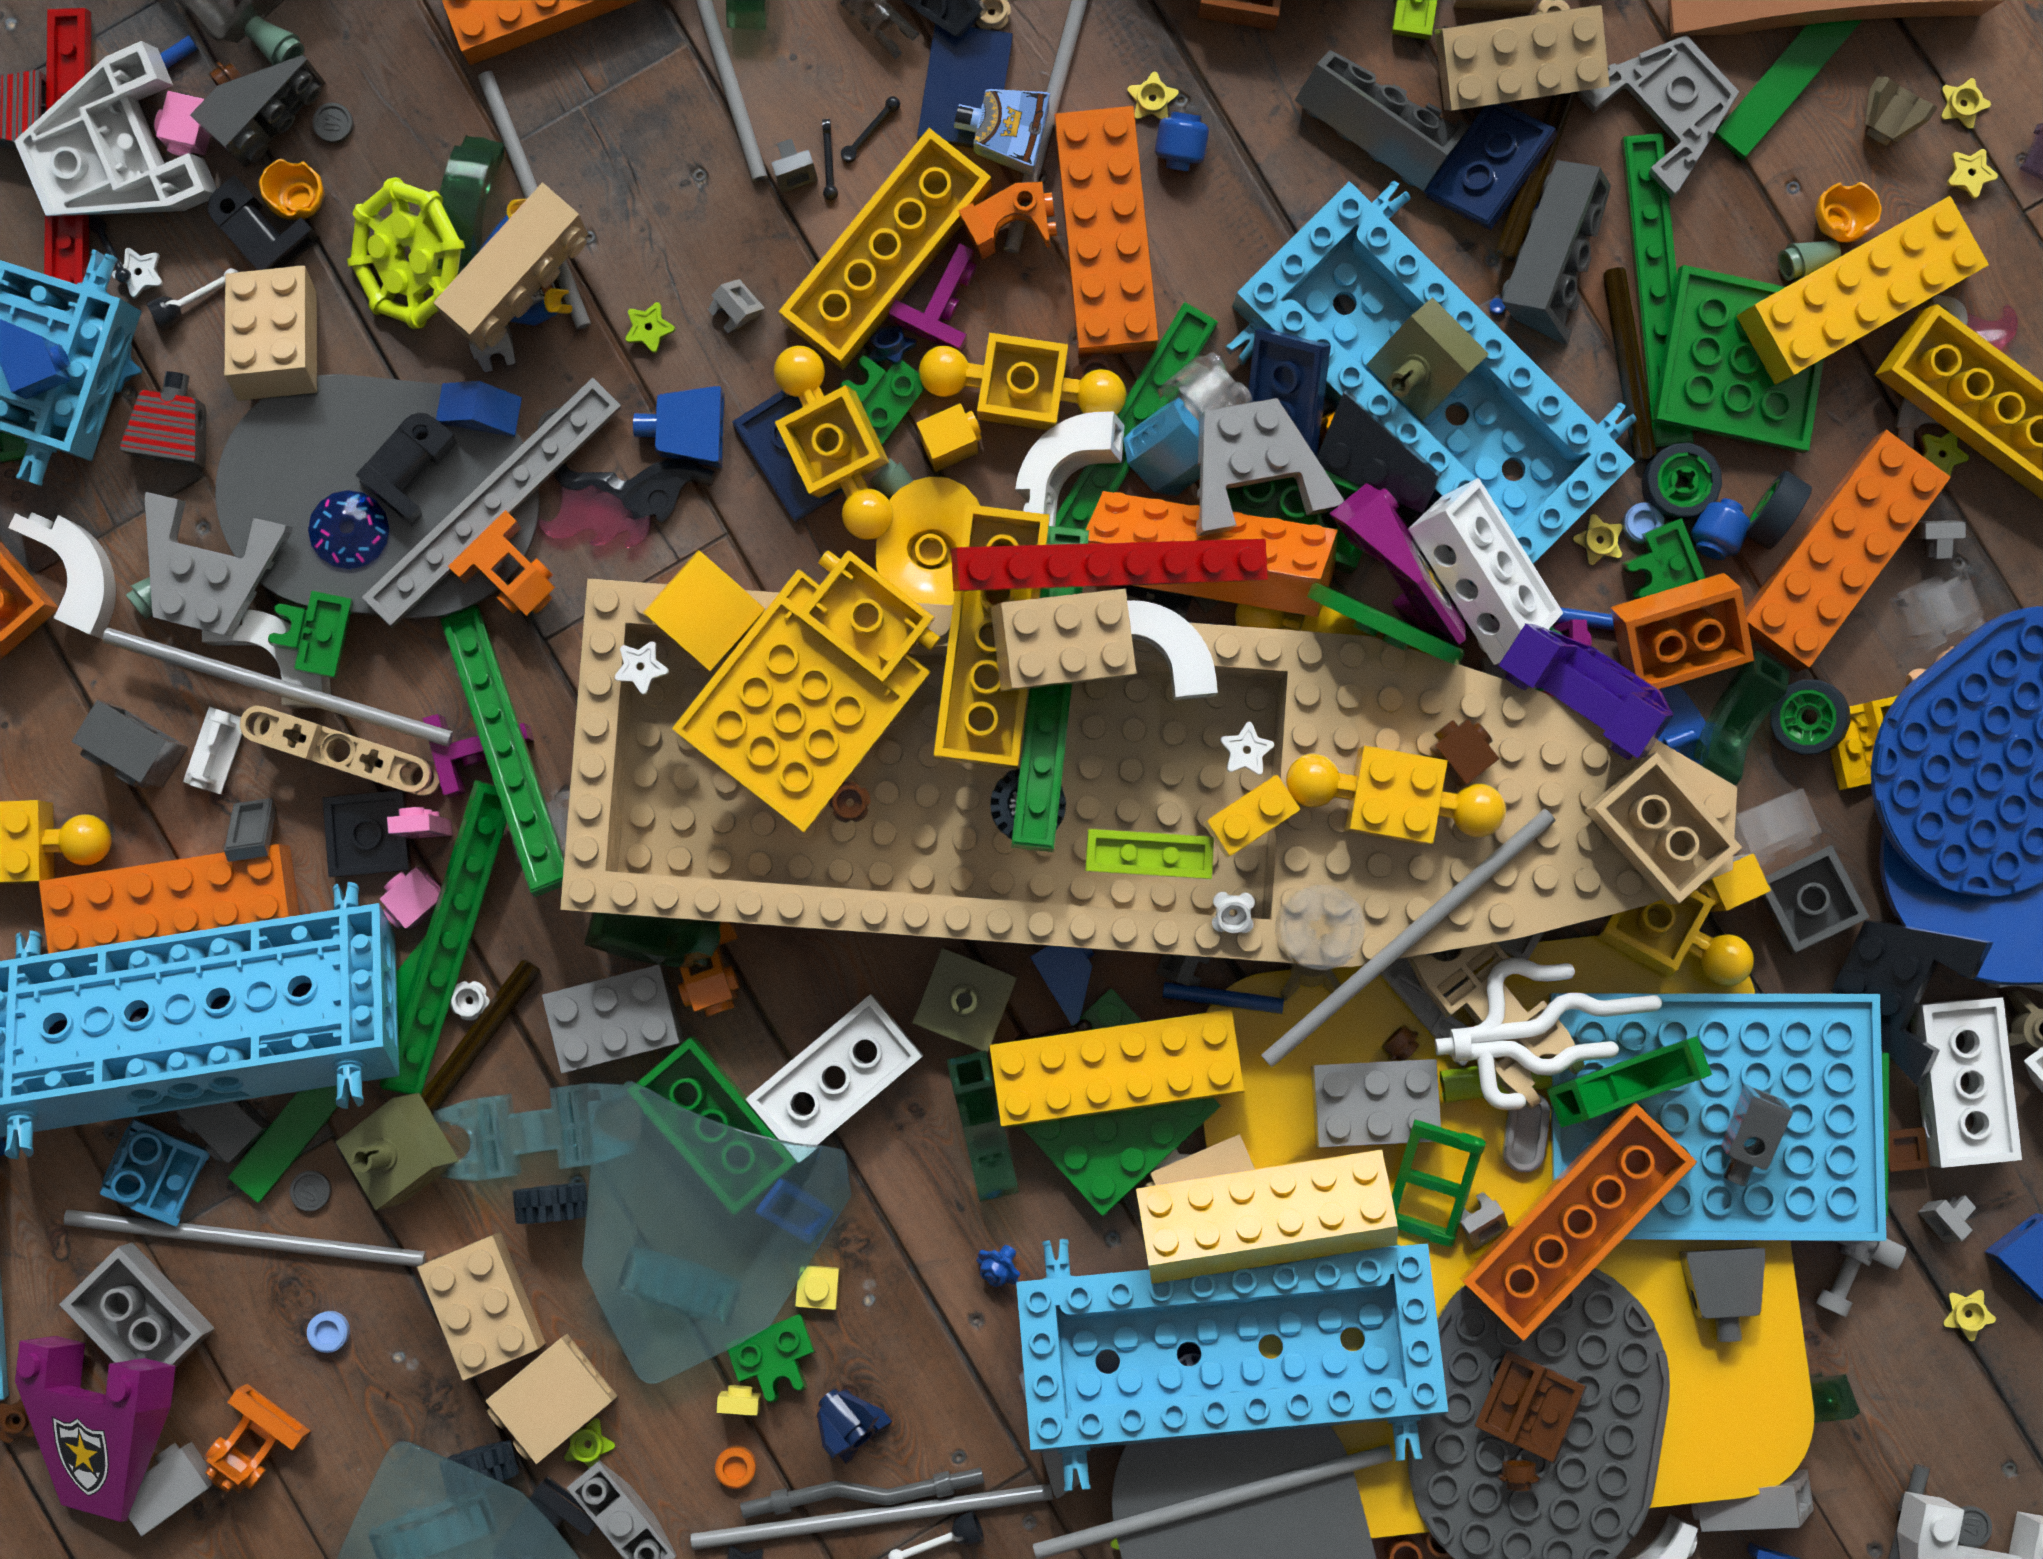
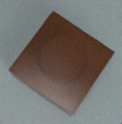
[1888,1127,1930,1172]

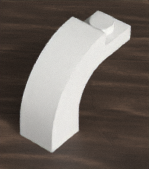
[1015,411,1125,527]
[8,512,116,639]
[1127,600,1218,701]
[202,610,331,708]

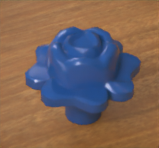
[976,1245,1020,1287]

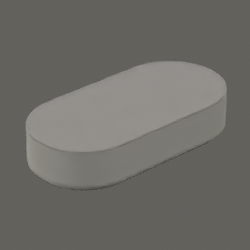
[1502,1093,1550,1172]

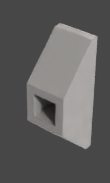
[567,1460,677,1559]

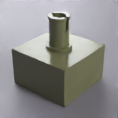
[1366,297,1489,421]
[913,948,1017,1053]
[336,1093,459,1210]

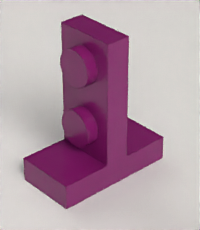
[888,243,977,353]
[422,714,534,797]

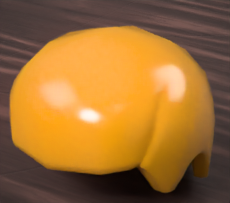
[259,158,325,220]
[1815,182,1882,243]

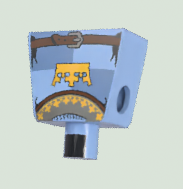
[954,89,1050,176]

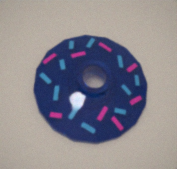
[308,490,390,570]

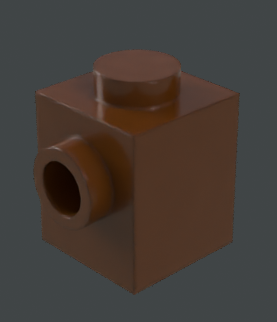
[1430,719,1500,787]

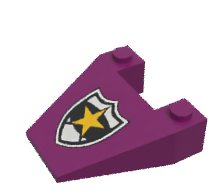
[1329,483,1466,645]
[15,1336,175,1522]

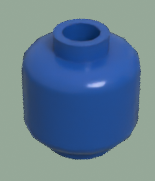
[1155,111,1209,171]
[1691,498,1750,560]

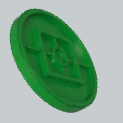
[1307,582,1465,666]

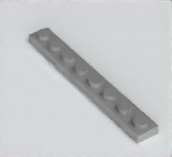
[362,378,621,628]

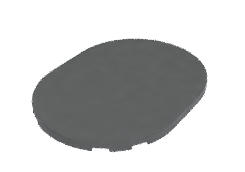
[215,374,539,619]
[1408,1268,1670,1559]
[1112,1426,1376,1559]

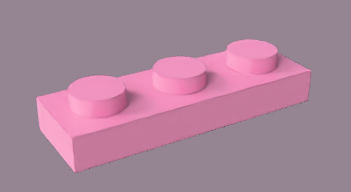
[387,807,452,839]

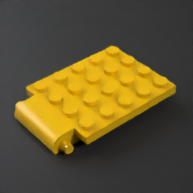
[672,550,941,833]

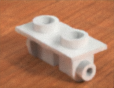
[183,707,242,794]

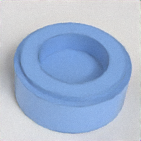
[1622,502,1664,544]
[307,1311,350,1353]

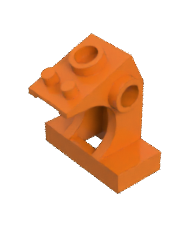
[958,182,1057,260]
[448,510,555,616]
[649,920,740,1017]
[205,1384,311,1494]

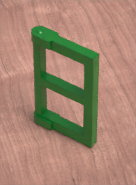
[1392,1119,1486,1247]

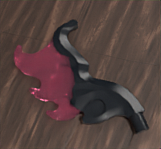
[538,459,716,548]

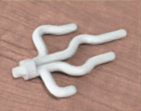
[1435,958,1662,1110]

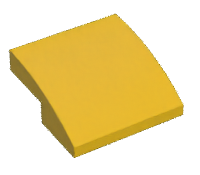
[643,550,765,671]
[1830,695,1899,790]

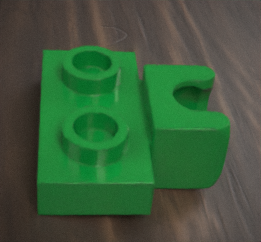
[838,355,925,445]
[1621,518,1706,599]
[268,591,353,679]
[725,1314,816,1403]

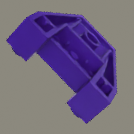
[1498,623,1674,760]

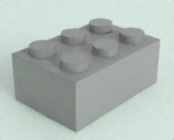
[542,964,684,1073]
[1311,1059,1441,1148]
[59,1243,215,1368]

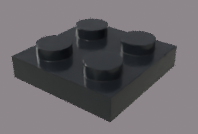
[322,790,411,877]

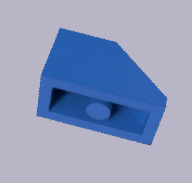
[0,319,71,399]
[1030,946,1094,1026]

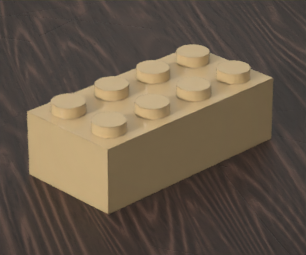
[1435,5,1610,111]
[433,182,588,352]

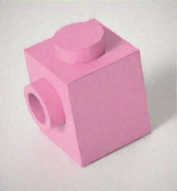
[154,91,210,156]
[380,867,441,930]

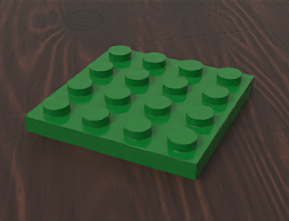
[1652,265,1824,453]
[994,988,1221,1217]

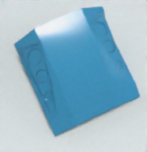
[1123,397,1201,496]
[99,1117,210,1227]

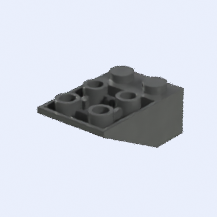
[190,55,325,168]

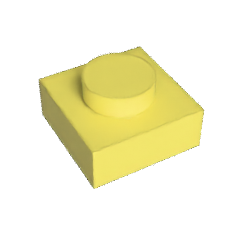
[795,1265,840,1310]
[716,1385,762,1416]

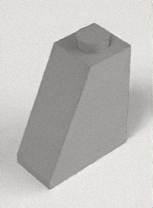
[1692,1469,1814,1532]

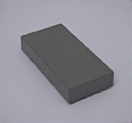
[224,798,276,862]

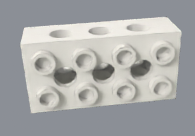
[1408,478,1563,665]
[746,994,923,1162]
[1910,997,2022,1168]

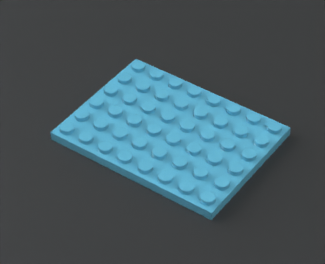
[1549,993,1886,1241]

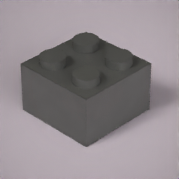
[71,700,188,789]
[1760,845,1870,955]

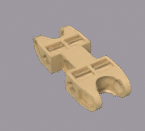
[240,706,440,796]
[1407,942,1585,1109]

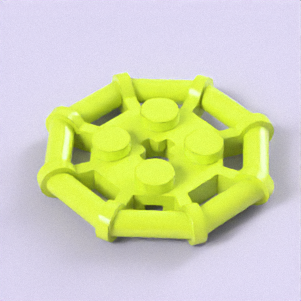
[347,177,465,329]

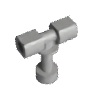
[1816,1238,1907,1317]

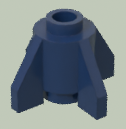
[816,1389,892,1464]

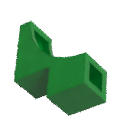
[1546,1036,1712,1128]

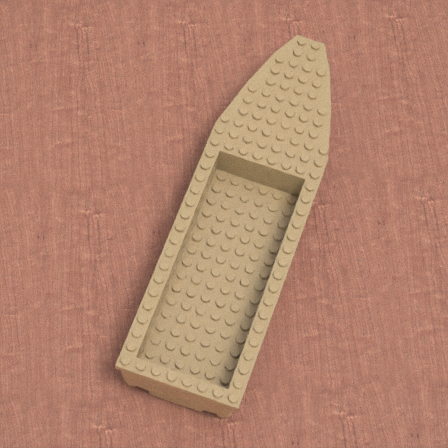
[560,579,1737,967]

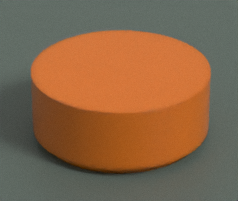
[715,1446,757,1489]

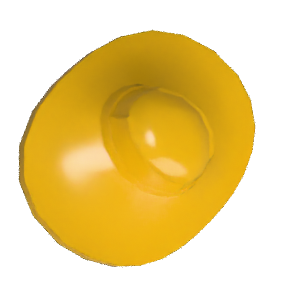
[876,476,980,605]

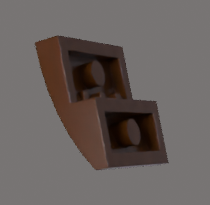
[1475,1350,1587,1463]

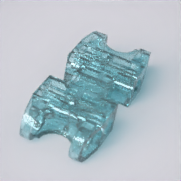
[434,1082,637,1181]

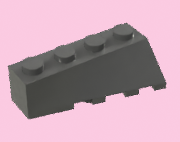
[1294,50,1471,191]
[1502,160,1611,344]
[131,1015,271,1163]

